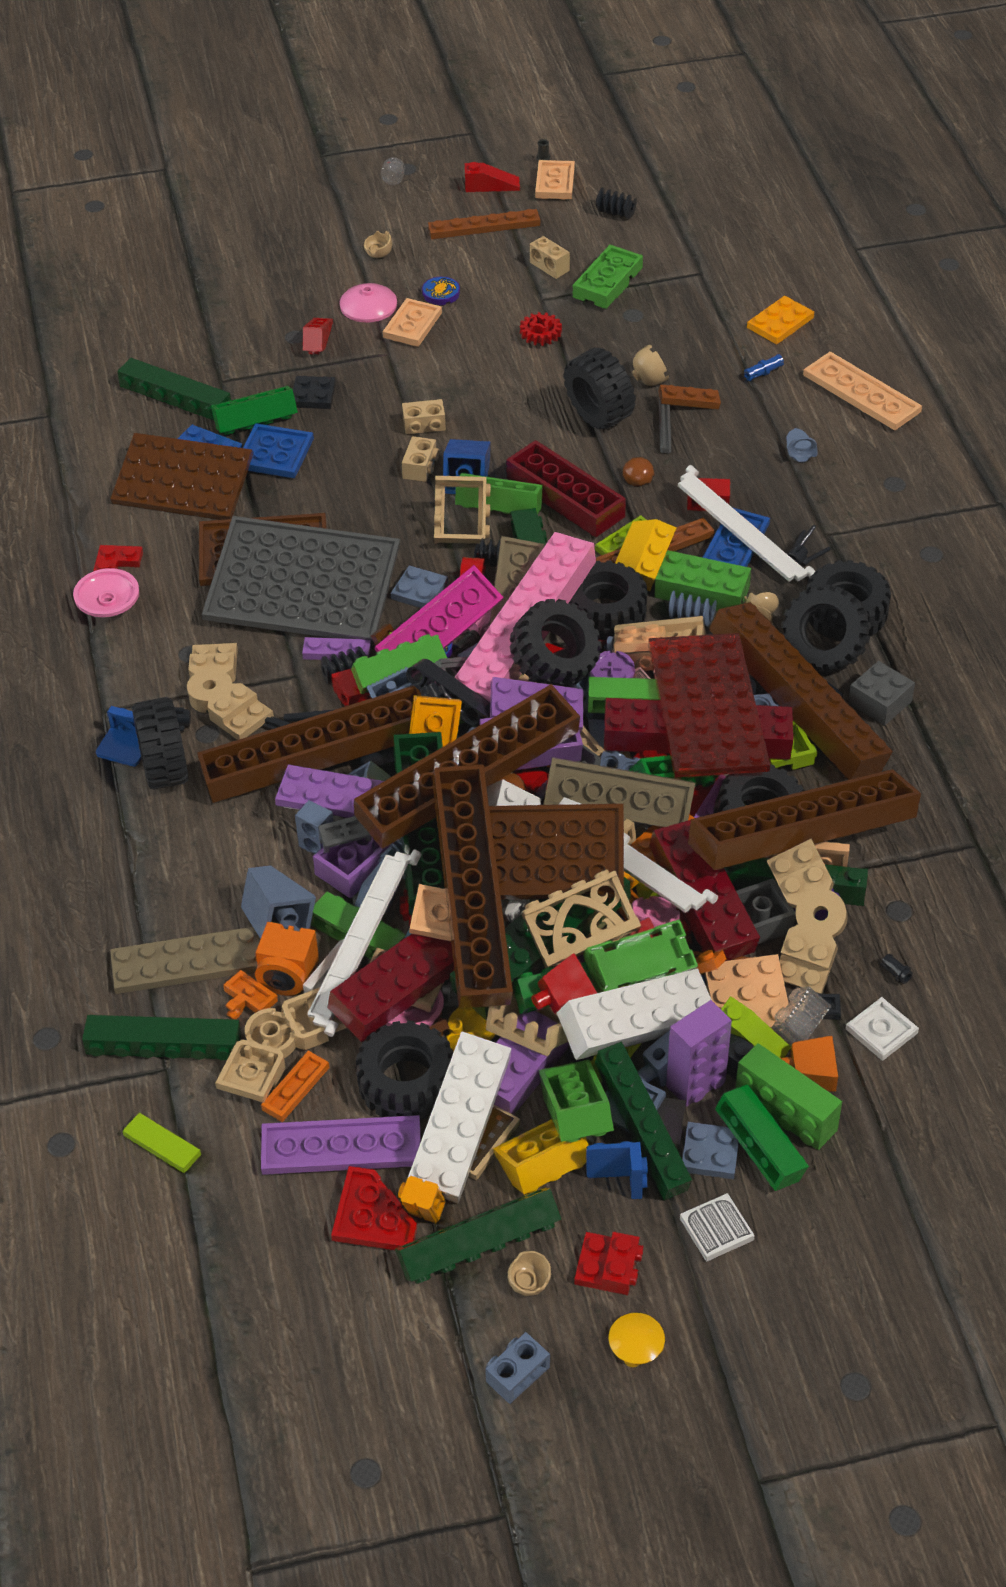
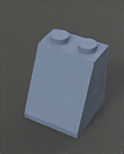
[241,865,316,939]

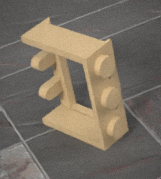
[434,476,491,544]
[486,993,568,1057]

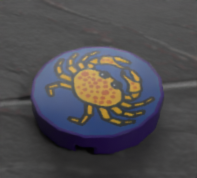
[422,276,460,305]

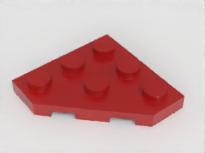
[331,1166,417,1250]

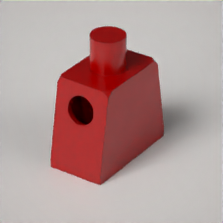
[331,668,372,706]
[531,953,597,1014]

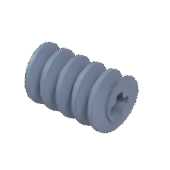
[668,591,717,627]

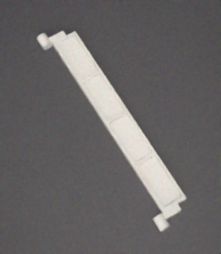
[678,465,815,582]
[624,844,718,913]
[307,850,422,1037]

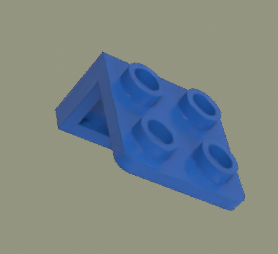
[96,706,142,767]
[586,1141,648,1199]

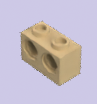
[530,236,570,279]
[402,399,446,434]
[402,436,439,482]

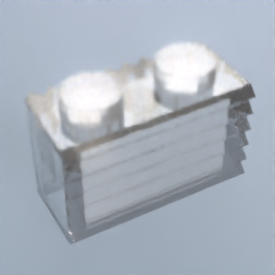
[772,986,831,1045]

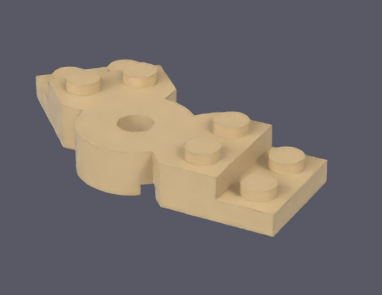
[187,643,274,740]
[767,839,848,994]
[216,987,347,1103]

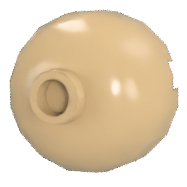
[632,345,669,386]

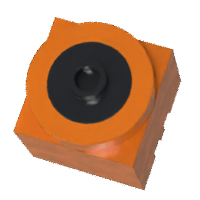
[255,922,319,996]

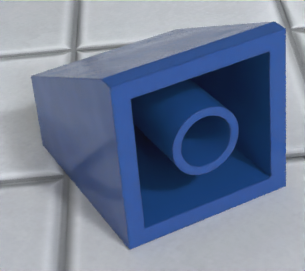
[443,439,491,494]

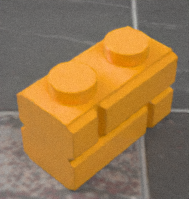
[398,1176,446,1223]

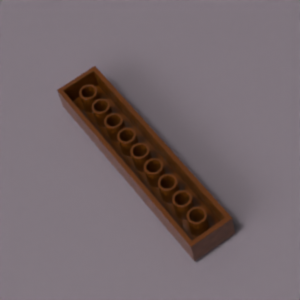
[709,602,893,780]
[354,684,580,849]
[197,686,421,803]
[433,764,513,1009]
[688,769,921,870]

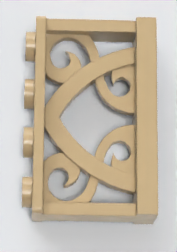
[612,616,706,671]
[522,870,641,968]

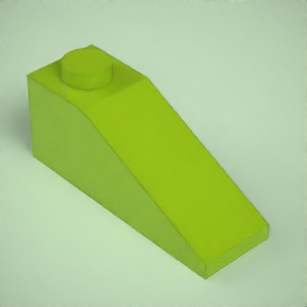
[721,996,791,1058]

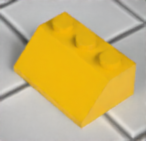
[615,519,677,591]
[493,1119,589,1194]

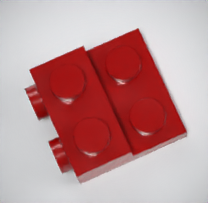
[574,1232,644,1295]

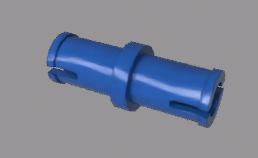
[744,354,784,381]

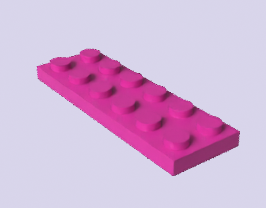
[374,565,504,652]

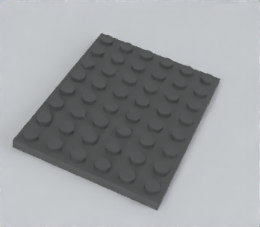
[202,516,400,644]

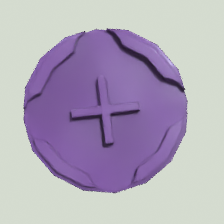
[590,651,635,678]

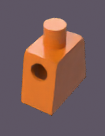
[781,1036,838,1092]

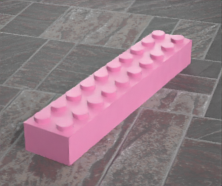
[454,532,596,702]

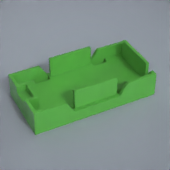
[573,245,643,309]
[582,919,698,993]

